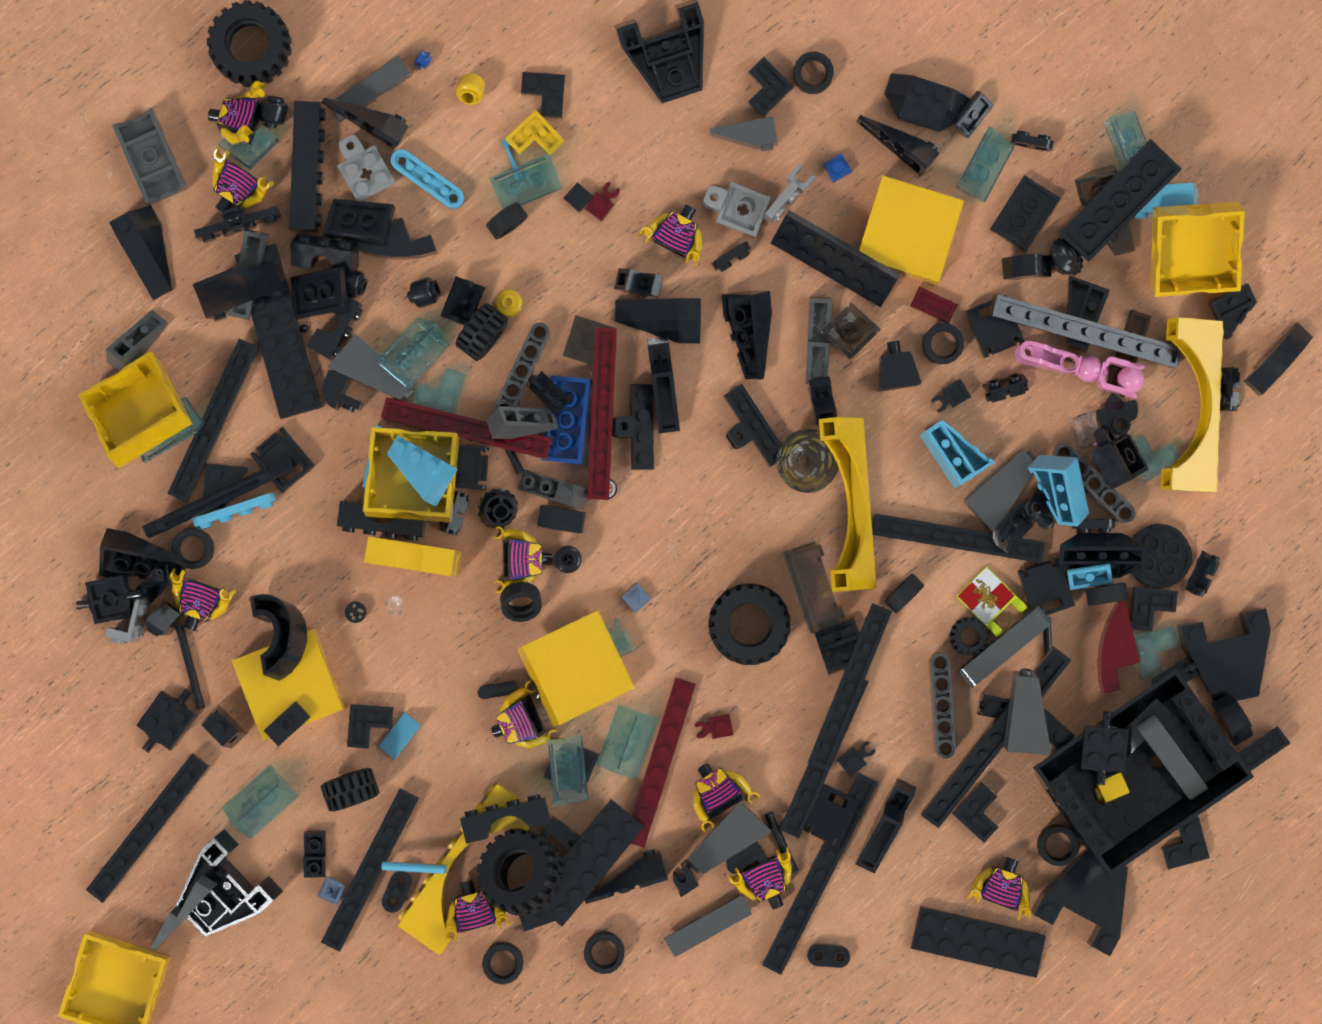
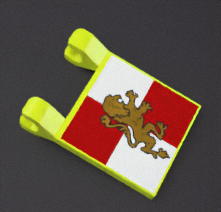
[956,566,1027,637]

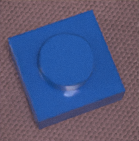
[823,153,852,183]

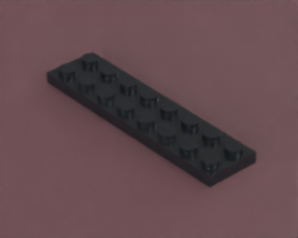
[234,244,322,420]

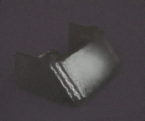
[781,541,845,634]

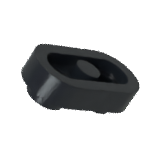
[1010,131,1054,151]
[711,241,752,272]
[1072,519,1115,533]
[382,871,412,913]
[807,944,850,968]

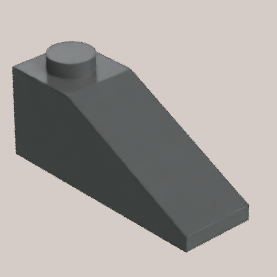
[710,117,778,151]
[106,310,168,372]
[487,406,558,439]

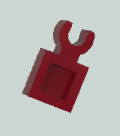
[584,182,620,222]
[695,714,733,739]

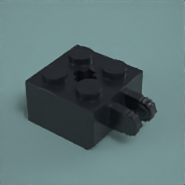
[1091,425,1148,490]

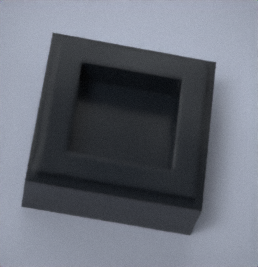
[563,182,593,213]

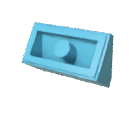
[1067,563,1113,590]
[379,712,421,760]

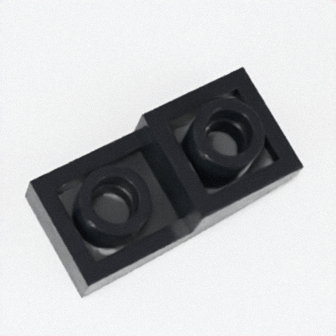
[537,505,586,533]
[303,831,327,878]

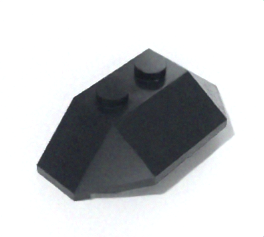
[884,73,970,132]
[1058,533,1147,578]

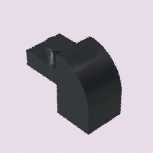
[1002,254,1052,280]
[614,268,662,298]
[322,370,364,413]
[808,376,837,426]
[1211,693,1253,746]

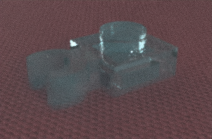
[605,618,636,657]

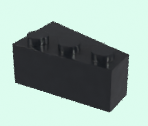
[1066,275,1110,353]

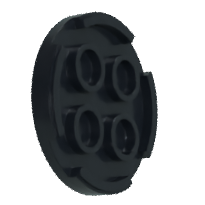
[1131,524,1192,588]

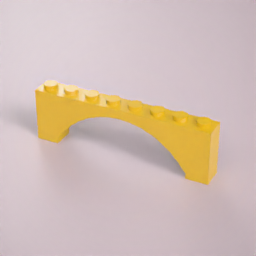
[1160,317,1224,493]
[819,417,877,592]
[398,783,529,956]

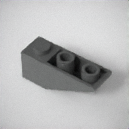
[518,470,588,510]

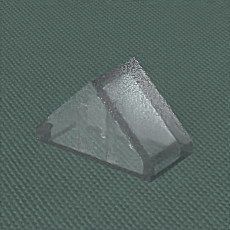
[1068,410,1098,450]

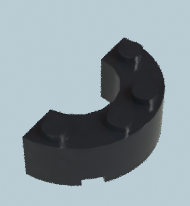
[250,594,308,681]

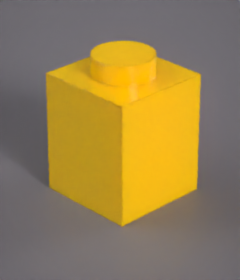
[1094,772,1130,804]

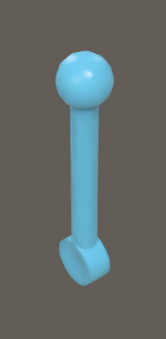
[501,139,523,181]

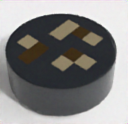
[345,602,367,623]

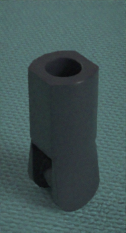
[478,680,517,699]

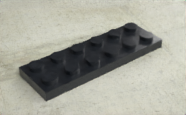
[1058,138,1182,262]
[771,210,900,307]
[541,799,644,927]
[910,906,1046,978]

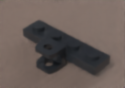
[194,206,281,243]
[612,384,654,470]
[723,384,788,468]

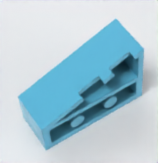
[1135,183,1199,219]
[919,420,995,489]
[387,435,457,507]
[1027,455,1089,526]

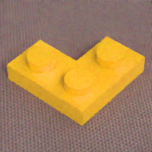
[505,110,565,156]

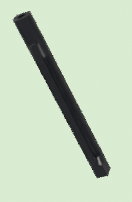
[142,457,295,538]

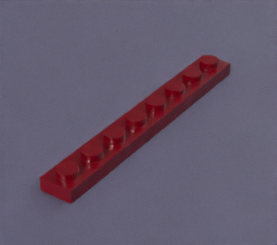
[587,327,617,500]
[381,397,552,460]
[631,677,696,848]

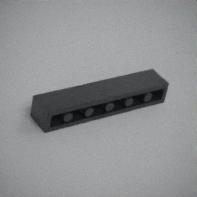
[289,101,326,233]

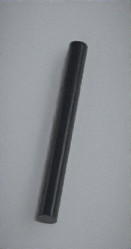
[175,625,205,709]

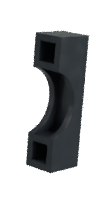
[337,501,426,541]
[460,794,551,844]

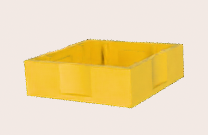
[858,175,964,285]
[1150,201,1245,297]
[78,351,193,469]
[363,427,459,523]
[364,536,462,577]
[517,611,635,727]
[232,629,346,741]
[57,930,171,1024]

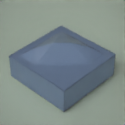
[622,583,651,613]
[317,876,346,905]

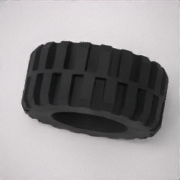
[207,0,292,87]
[708,583,791,665]
[477,829,564,916]

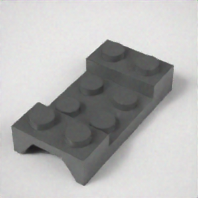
[112,108,188,206]

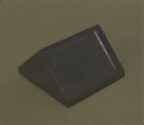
[821,302,881,360]

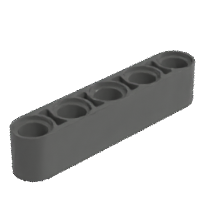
[494,322,550,411]
[1052,444,1136,523]
[957,606,1052,688]
[929,653,956,759]
[1136,714,1209,801]

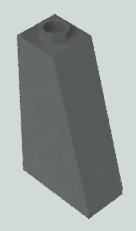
[328,334,416,401]
[963,450,1036,533]
[1004,668,1051,755]
[687,801,771,874]

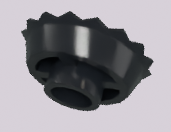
[1049,238,1083,275]
[477,488,518,528]

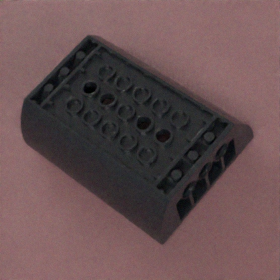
[1033,669,1254,876]

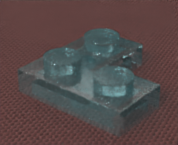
[218,125,279,170]
[413,368,466,414]
[1133,435,1180,482]
[1134,626,1179,678]

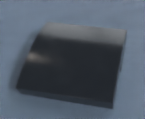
[814,618,860,675]

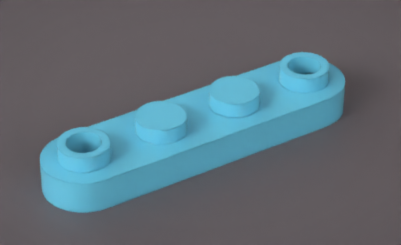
[391,149,464,209]
[192,492,276,530]

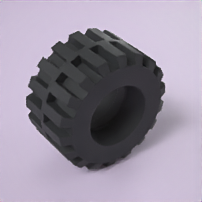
[456,303,508,361]
[320,768,380,812]

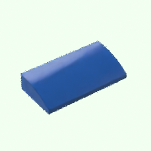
[541,376,593,466]

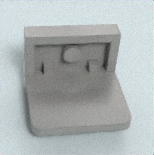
[105,599,150,644]

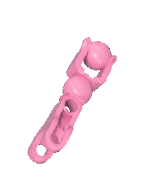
[1014,341,1146,399]

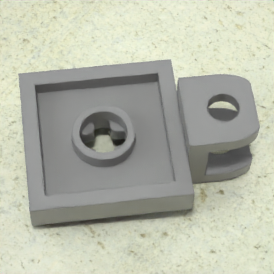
[337,135,396,201]
[763,164,815,224]
[702,182,771,238]

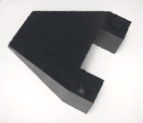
[614,0,704,103]
[193,264,289,322]
[1177,608,1271,702]
[175,829,283,937]
[1031,850,1128,956]

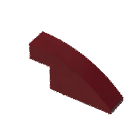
[1097,600,1141,694]

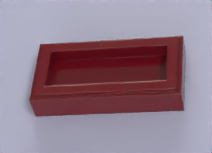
[910,286,958,324]

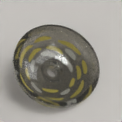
[777,429,838,493]

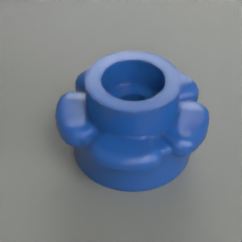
[413,50,432,70]

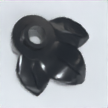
[1096,394,1138,436]
[1025,489,1054,529]

